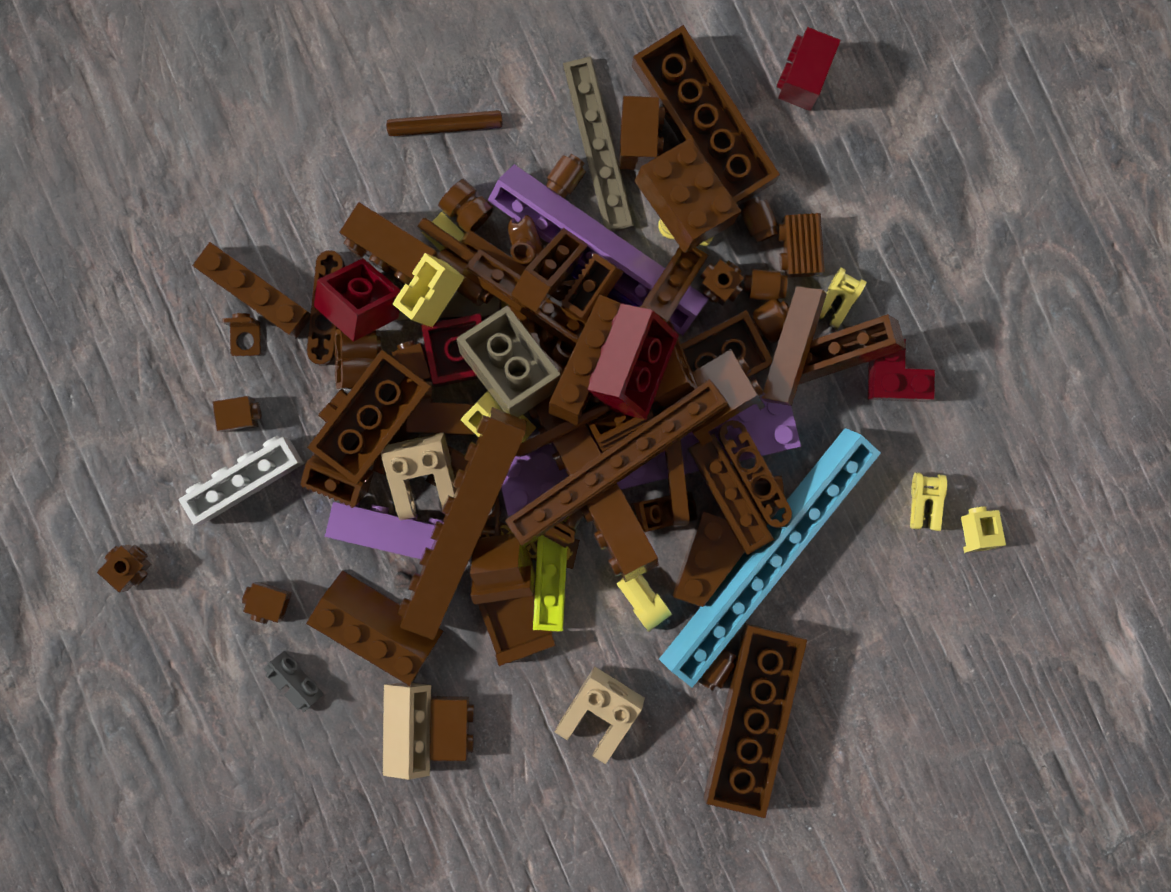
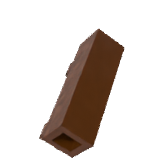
[406,382,477,436]

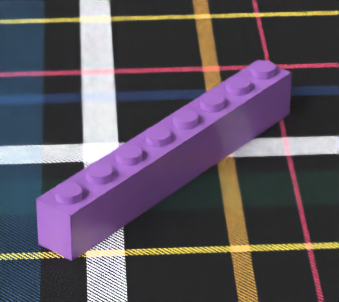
[488,164,709,336]

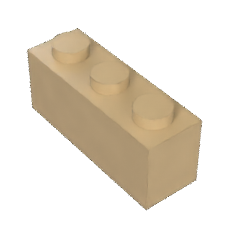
[383,682,431,780]

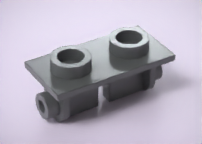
[264,651,324,712]

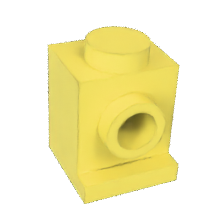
[961,506,1006,553]

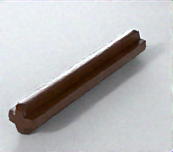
[386,110,503,136]

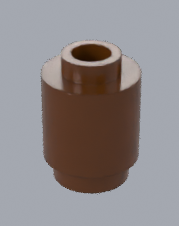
[545,154,586,199]
[740,196,778,243]
[744,269,788,300]
[698,649,737,691]

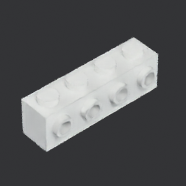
[178,436,304,525]

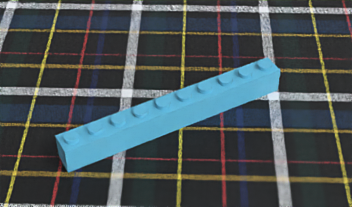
[659,428,881,688]

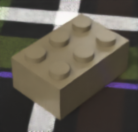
[456,305,561,417]

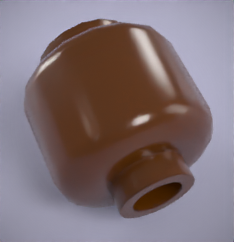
[753,299,790,343]

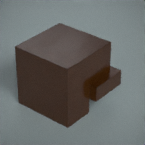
[470,533,535,605]

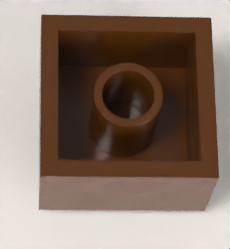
[619,96,665,170]

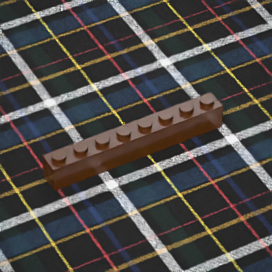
[398,407,527,640]

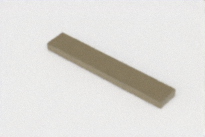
[563,56,634,232]

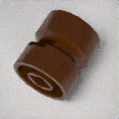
[438,179,495,233]

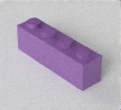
[325,502,443,559]

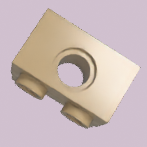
[381,432,457,521]
[554,666,645,764]

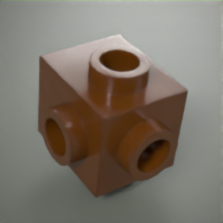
[700,259,744,306]
[97,545,152,593]

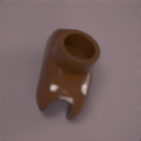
[508,215,544,267]

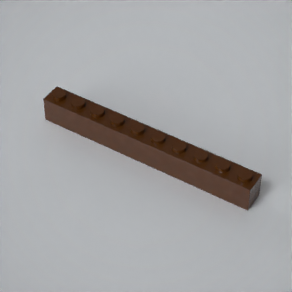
[486,306,659,582]

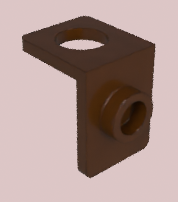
[222,313,261,356]

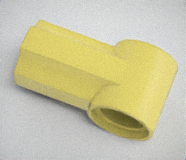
[616,574,673,632]

